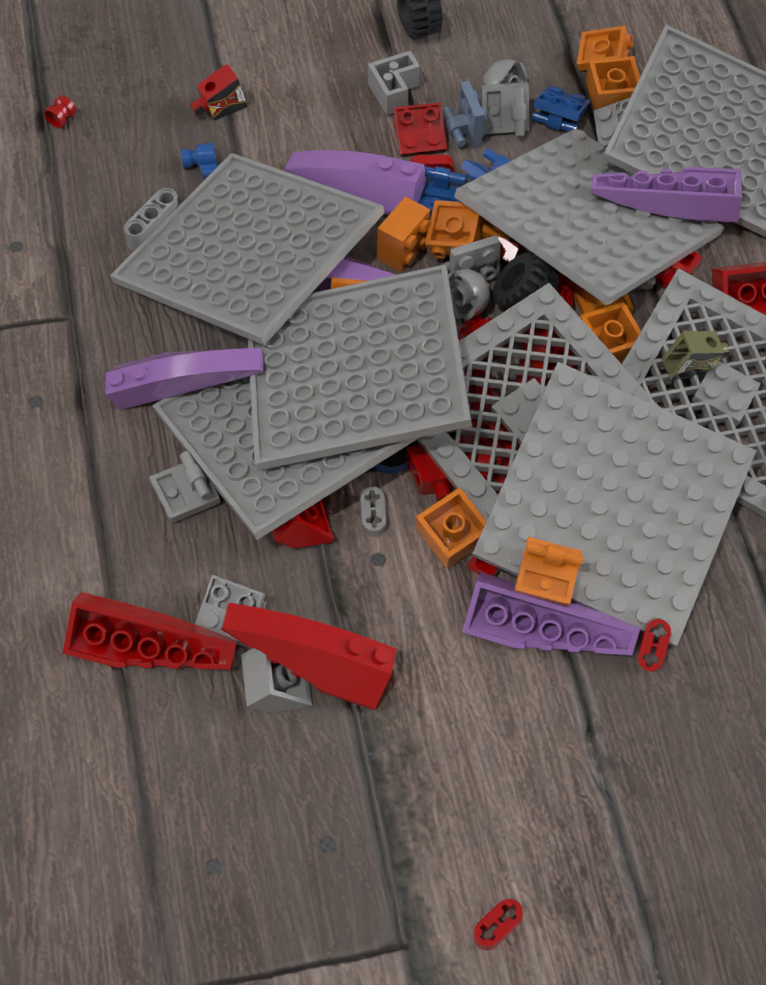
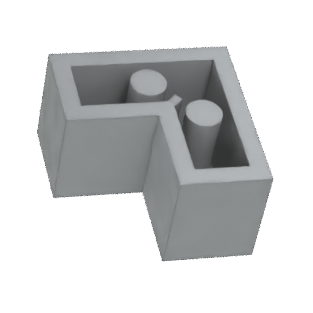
[368,51,420,115]

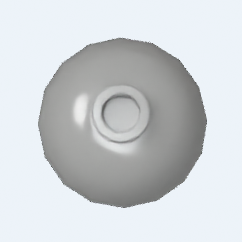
[483,59,527,85]
[448,269,490,321]

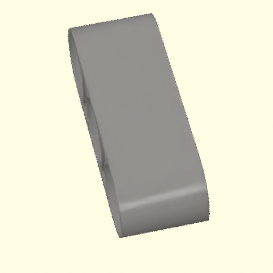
[124,188,178,251]

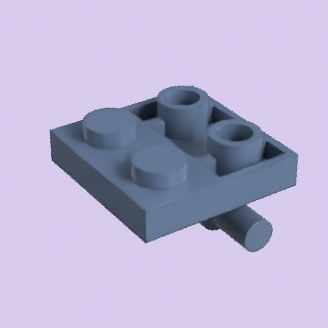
[443,81,486,149]

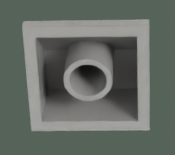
[241,648,312,712]

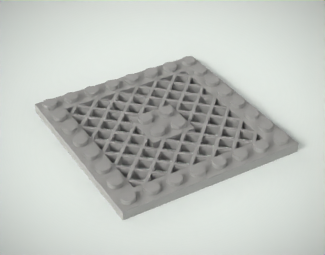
[622,268,766,518]
[416,283,659,521]

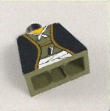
[662,331,729,380]

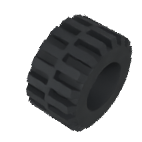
[396,0,443,39]
[492,252,559,311]

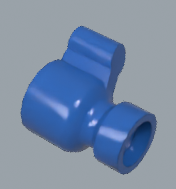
[180,142,217,179]

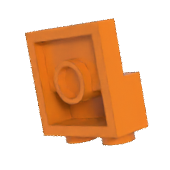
[577,25,634,71]
[425,200,482,259]

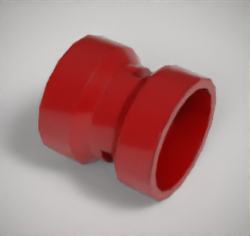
[43,95,77,129]

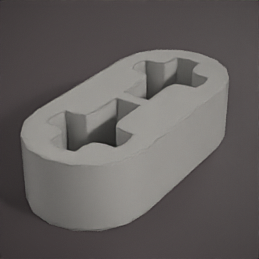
[360,487,386,537]

